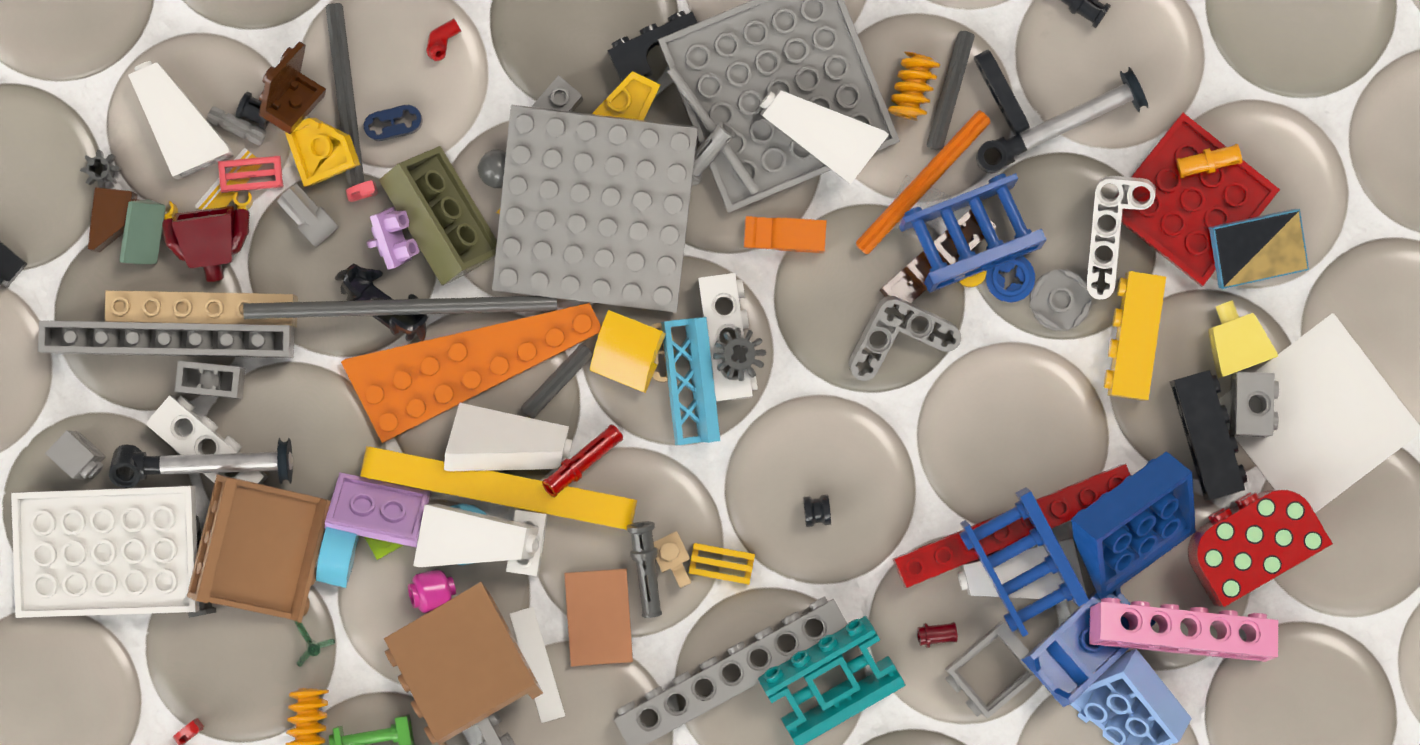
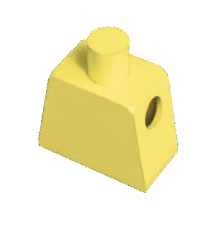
[1208,300,1278,378]

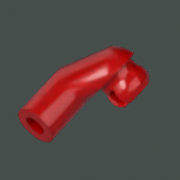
[426,18,462,61]

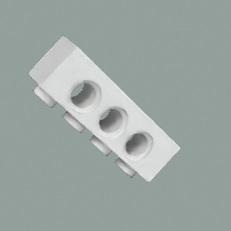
[698,273,758,402]
[145,395,269,484]

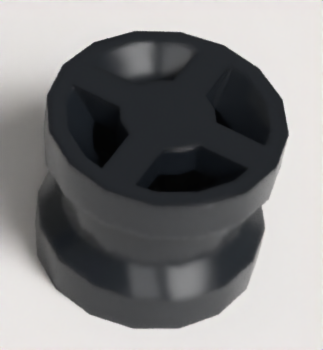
[803,494,831,527]

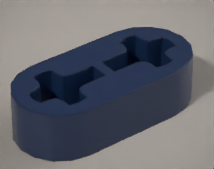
[364,105,423,141]

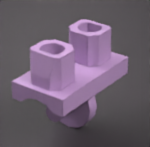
[366,207,419,269]

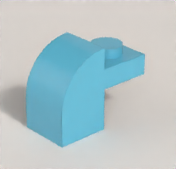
[316,527,360,588]

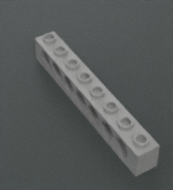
[38,320,294,358]
[614,596,847,745]

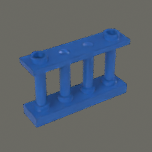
[899,173,1047,293]
[959,487,1090,637]

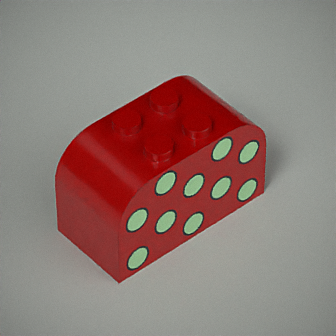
[1188,490,1333,607]

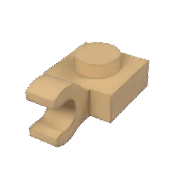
[654,531,692,588]

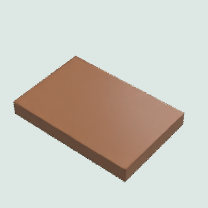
[564,568,633,666]

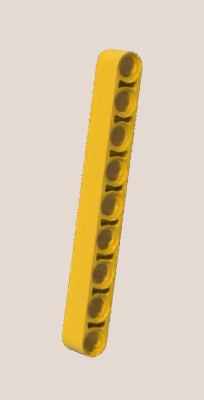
[360,446,637,530]

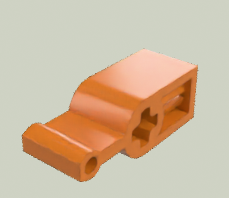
[744,216,827,254]

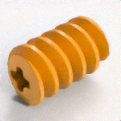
[888,52,940,121]
[286,688,329,745]

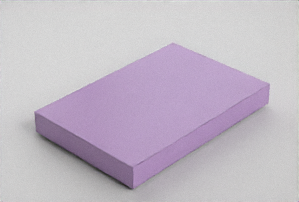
[324,472,431,547]

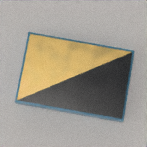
[1209,209,1309,289]

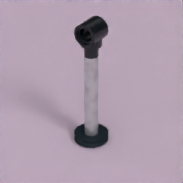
[976,67,1148,174]
[109,438,293,488]

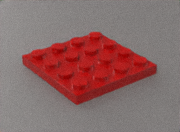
[1113,112,1280,287]

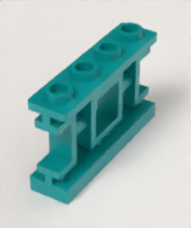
[758,616,906,745]

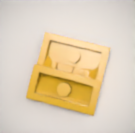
[590,310,666,393]

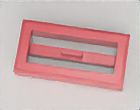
[218,156,284,193]

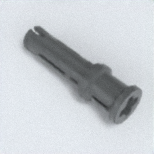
[627,521,662,618]

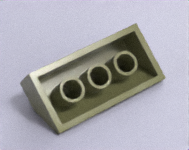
[379,146,497,286]

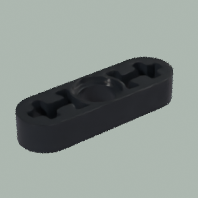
[974,49,1030,136]

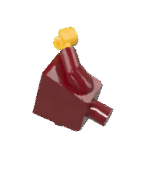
[162,192,253,282]

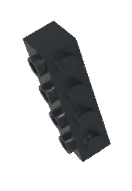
[1169,370,1247,500]

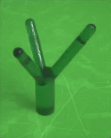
[293,620,335,667]

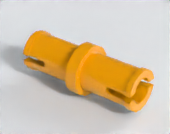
[1176,144,1242,178]

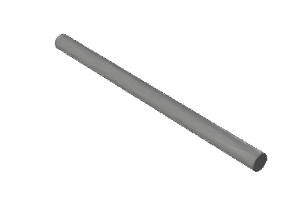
[667,66,759,194]

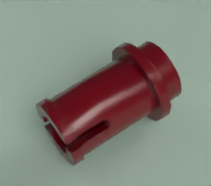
[917,622,958,648]

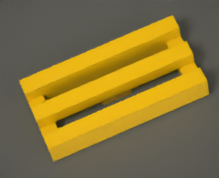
[688,543,755,585]

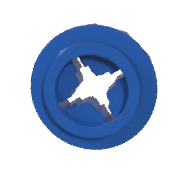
[985,256,1035,303]

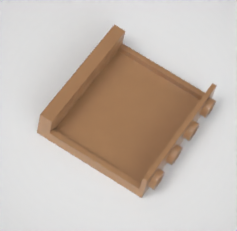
[187,474,331,623]
[384,582,543,745]

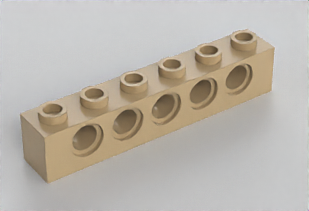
[105,290,298,328]

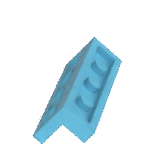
[661,317,720,445]

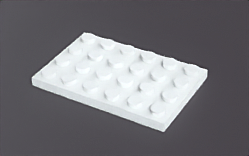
[11,486,199,618]

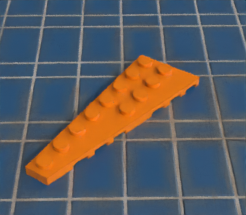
[341,303,602,443]

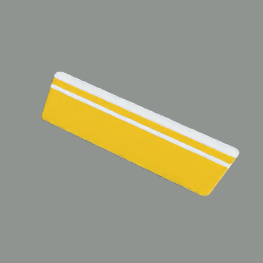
[195,148,261,210]

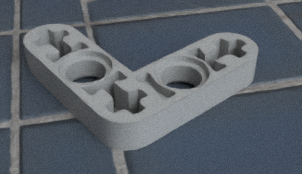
[849,296,961,381]

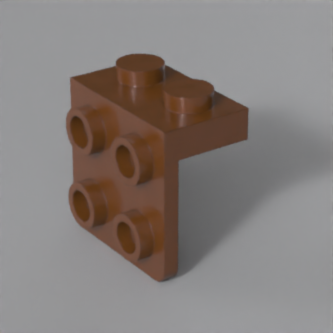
[259,42,326,134]

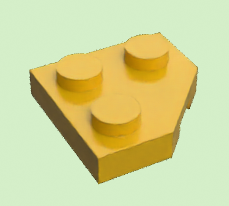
[285,118,360,187]

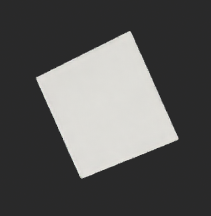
[1219,313,1420,513]

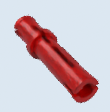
[542,424,623,497]

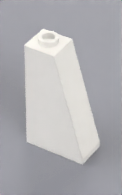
[128,61,234,180]
[760,89,889,184]
[444,403,573,471]
[413,504,540,567]
[957,538,1086,601]

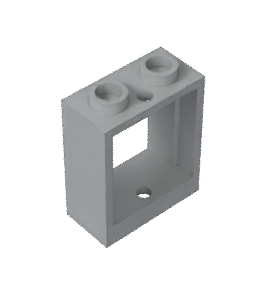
[945,621,1036,719]

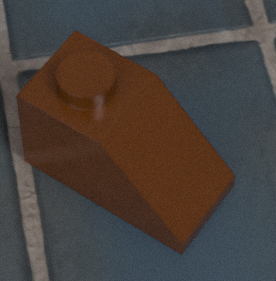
[88,187,139,252]

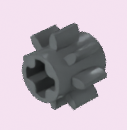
[80,150,121,188]

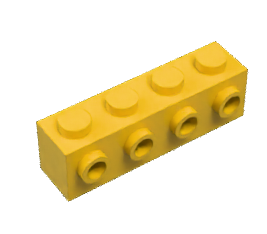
[1104,271,1166,401]

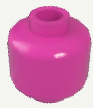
[408,569,456,613]

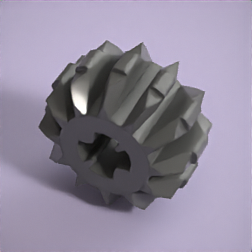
[713,328,766,381]

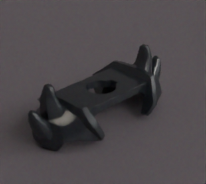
[335,263,428,341]

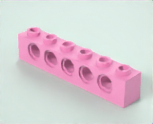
[1089,598,1278,662]

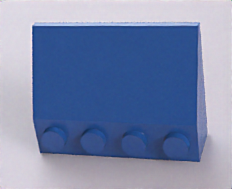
[1071,451,1196,599]

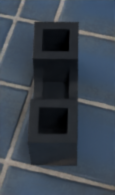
[608,11,698,82]

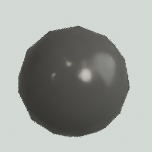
[478,149,506,188]

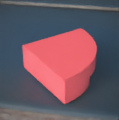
[346,180,378,202]

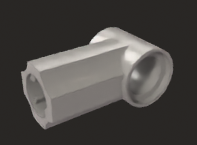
[277,183,339,247]

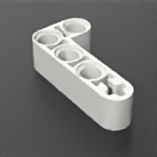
[1087,176,1156,300]

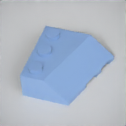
[1054,649,1192,745]

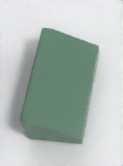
[119,199,166,265]

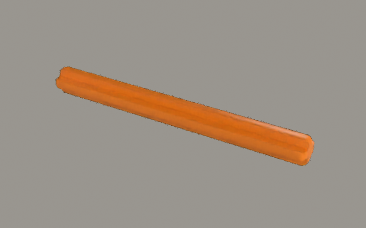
[856,110,991,254]

